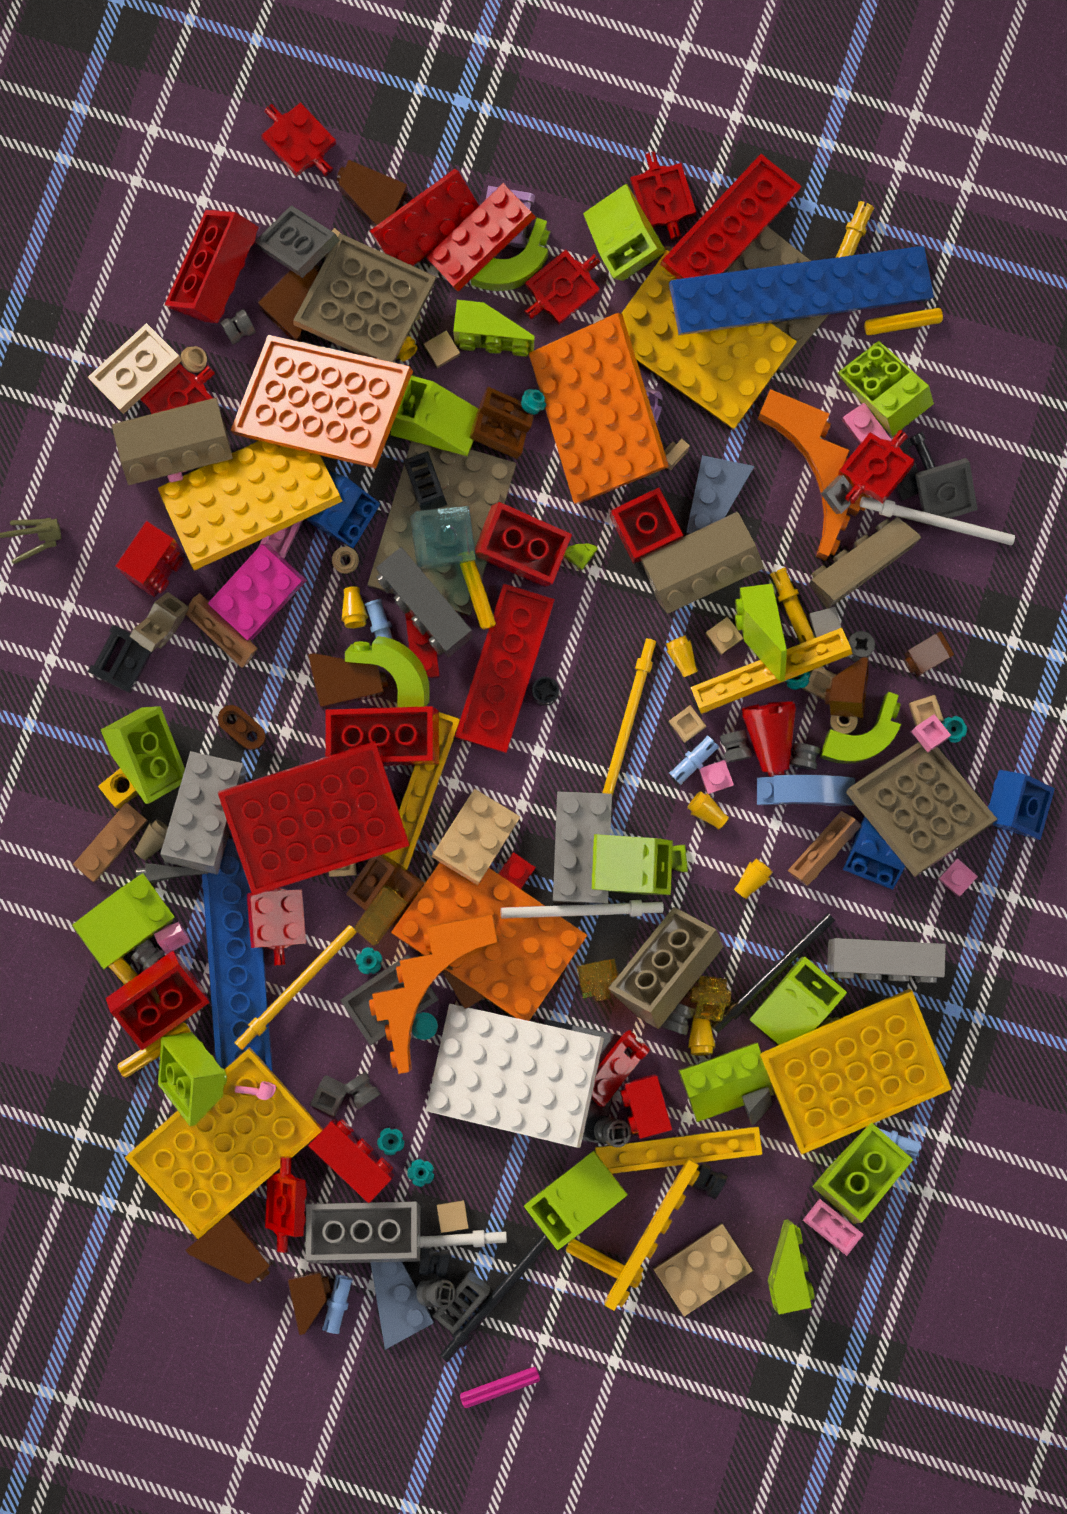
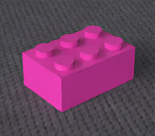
[208,544,307,641]

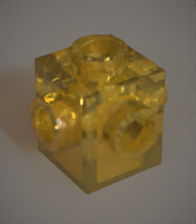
[577,959,618,1002]
[691,976,731,1022]

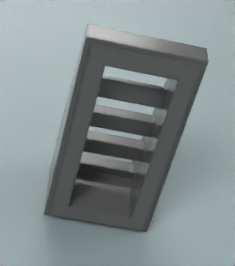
[433,1271,491,1334]

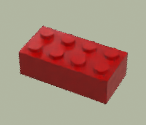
[325,706,439,766]

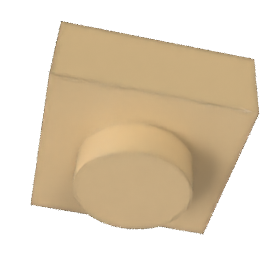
[664,439,690,471]
[705,617,743,655]

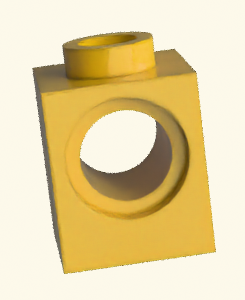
[98,768,138,809]

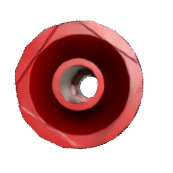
[742,701,796,777]

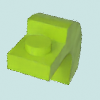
[471,218,550,291]
[345,636,430,707]
[819,692,901,764]

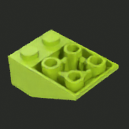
[583,184,666,281]
[453,300,535,356]
[838,341,934,436]
[391,376,478,456]
[592,834,673,895]
[749,957,847,1045]
[524,1151,628,1250]
[768,1219,815,1314]

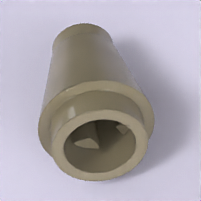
[134,819,168,861]

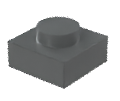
[821,475,853,514]

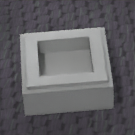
[809,607,841,638]

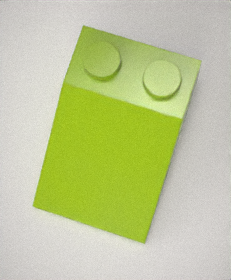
[735,584,787,681]
[101,706,185,804]
[72,873,175,970]
[812,1123,913,1224]

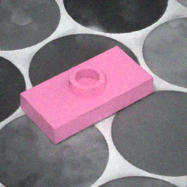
[803,1199,864,1256]

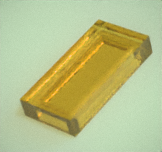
[354,886,407,946]

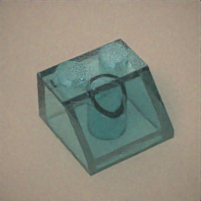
[410,506,476,569]

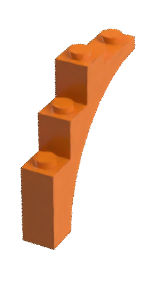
[757,389,871,561]
[369,914,499,1074]

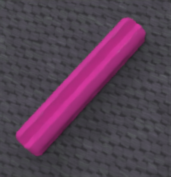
[460,1367,540,1408]

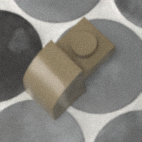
[130,592,189,652]

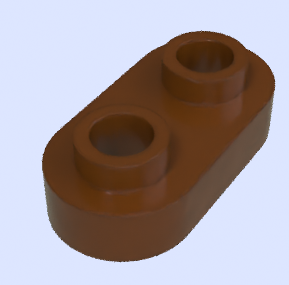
[217,705,266,750]

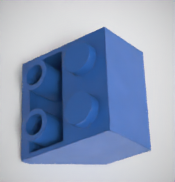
[306,470,380,549]
[843,817,905,890]

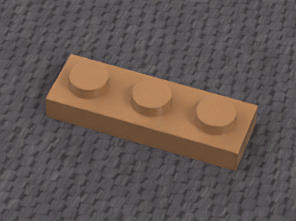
[186,593,258,668]
[73,803,148,882]
[788,811,861,886]

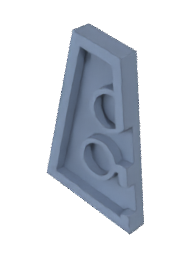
[686,455,754,535]
[371,1262,434,1350]

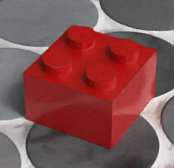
[610,488,683,564]
[620,1074,672,1139]

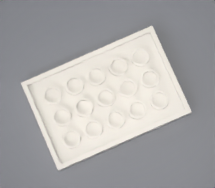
[426,1004,604,1148]

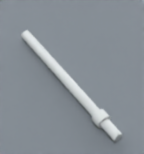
[860,496,1015,545]
[500,900,663,919]
[420,1230,507,1248]

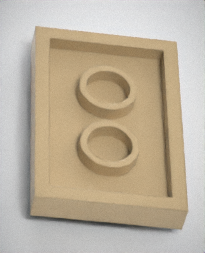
[88,323,182,414]
[432,789,520,885]
[653,1223,753,1316]

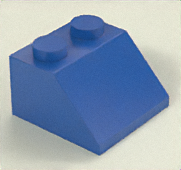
[988,770,1055,840]

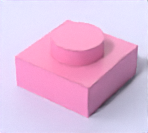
[911,715,951,752]
[699,760,734,794]
[938,858,978,897]
[154,922,191,954]

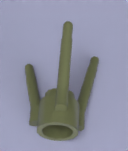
[0,517,62,564]

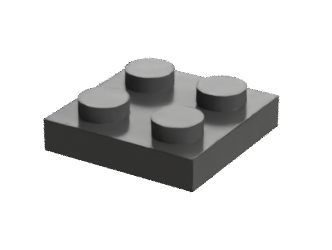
[915,458,978,525]

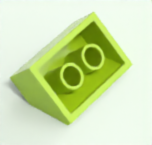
[158,1032,227,1126]
[678,1043,774,1122]

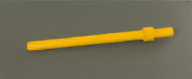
[602,638,656,796]
[234,925,357,1050]

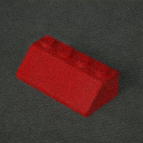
[165,210,259,323]

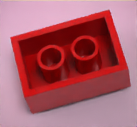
[472,502,572,587]
[116,521,185,597]
[105,951,210,1051]
[308,1119,395,1203]

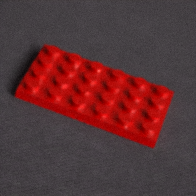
[218,741,410,896]

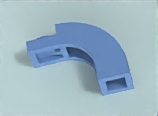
[757,775,855,806]

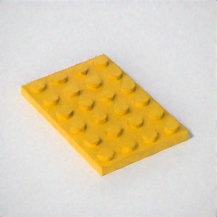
[621,250,797,430]
[158,441,342,571]
[760,989,951,1155]
[125,1047,323,1239]

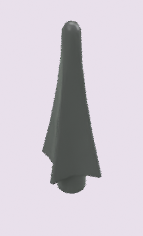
[136,863,209,883]

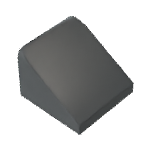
[310,1075,347,1117]
[742,1087,772,1125]

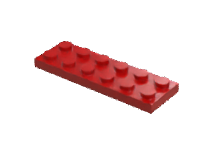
[660,154,802,279]
[455,583,555,754]

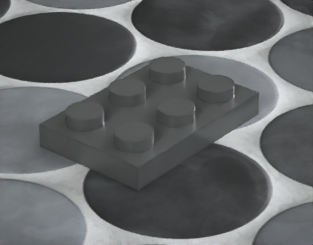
[255,205,340,278]
[340,954,439,1046]

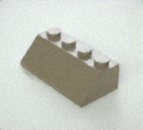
[112,398,233,485]
[640,512,764,614]
[809,517,921,609]
[608,907,723,1029]

